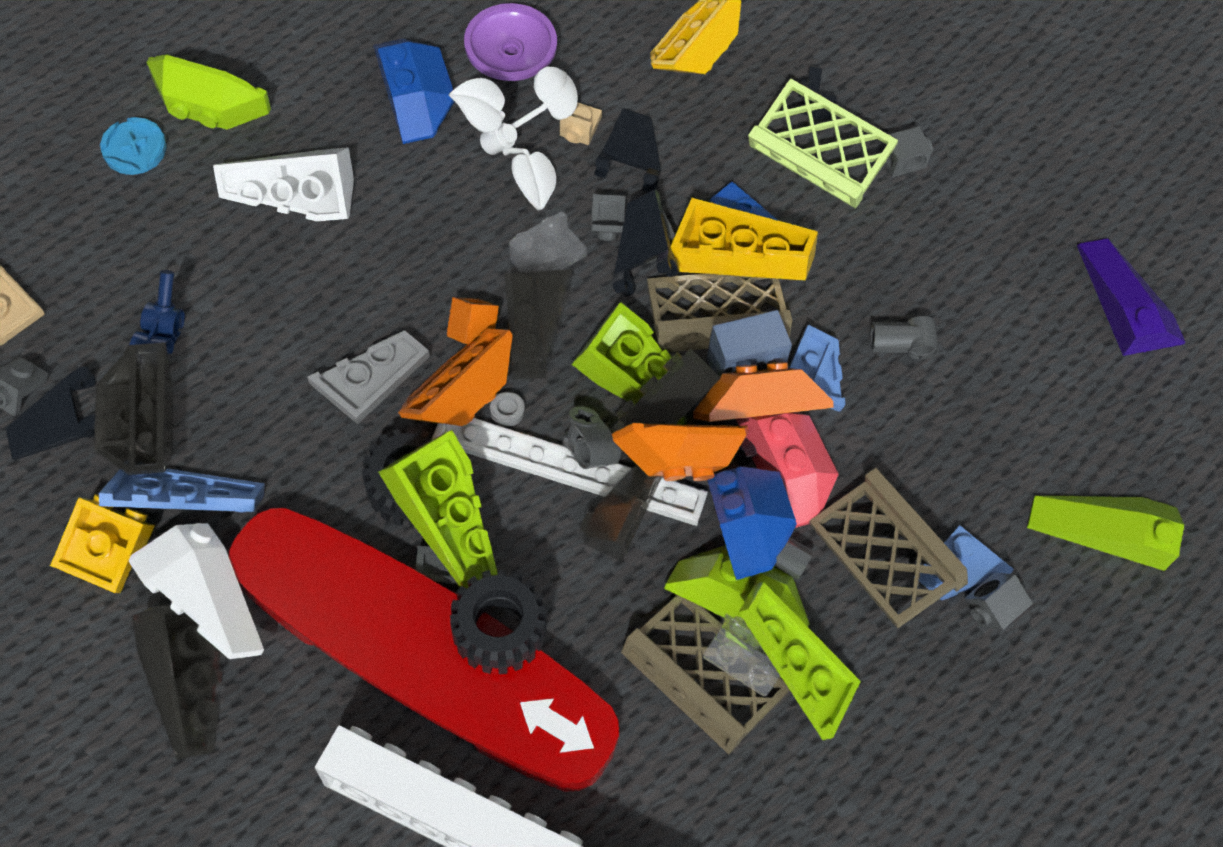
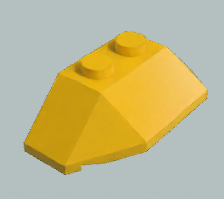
[650,0,741,74]

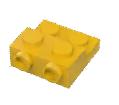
[50,494,155,593]

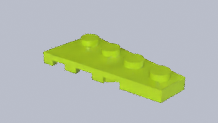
[739,582,861,740]

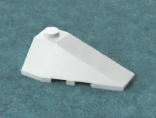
[213,147,354,221]
[129,523,264,659]

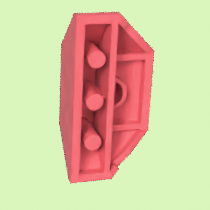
[736,412,839,528]

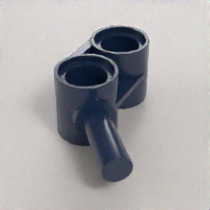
[128,270,185,368]

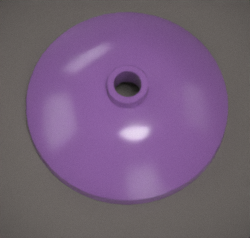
[464,3,557,81]

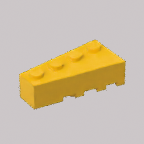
[671,198,818,281]

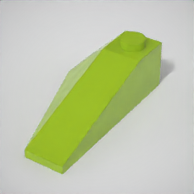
[571,302,693,425]
[378,430,498,589]
[1027,496,1184,571]

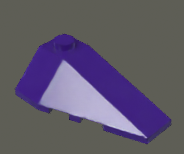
[1077,238,1185,356]

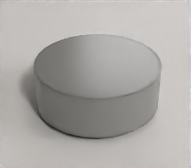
[490,392,525,427]

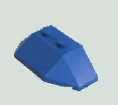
[373,39,454,144]
[707,467,797,580]

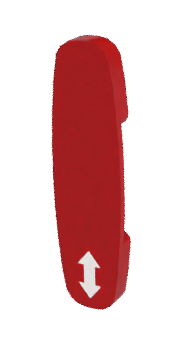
[229,508,619,792]

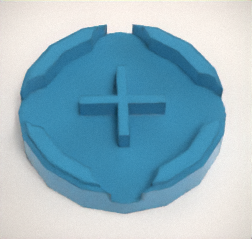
[100,117,167,175]

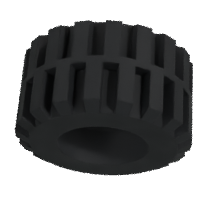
[362,428,437,527]
[450,569,546,674]

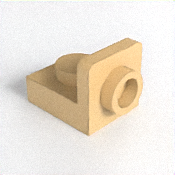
[560,102,602,145]

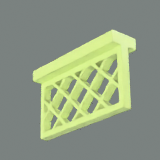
[748,78,898,208]

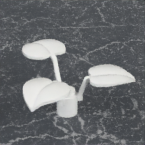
[449,67,578,210]

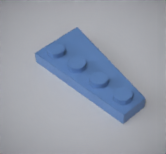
[99,462,265,512]

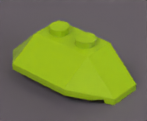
[147,55,271,130]
[664,545,809,631]

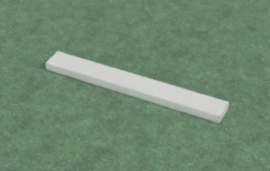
[432,418,708,526]

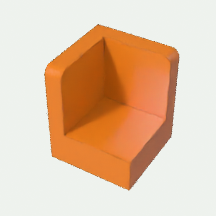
[447,297,499,344]

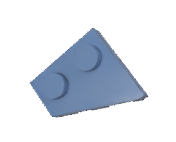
[788,325,845,412]
[914,525,1014,600]

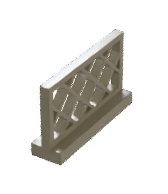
[647,274,792,352]
[809,468,968,629]
[621,595,790,754]

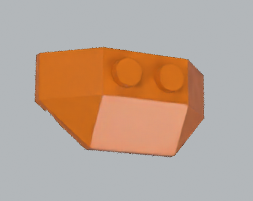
[398,329,513,426]
[693,362,834,422]
[612,423,749,481]

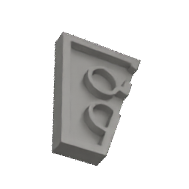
[307,330,430,424]

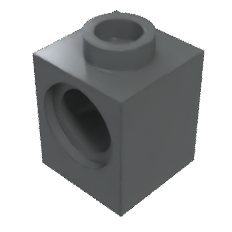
[880,126,933,178]
[964,573,1033,630]

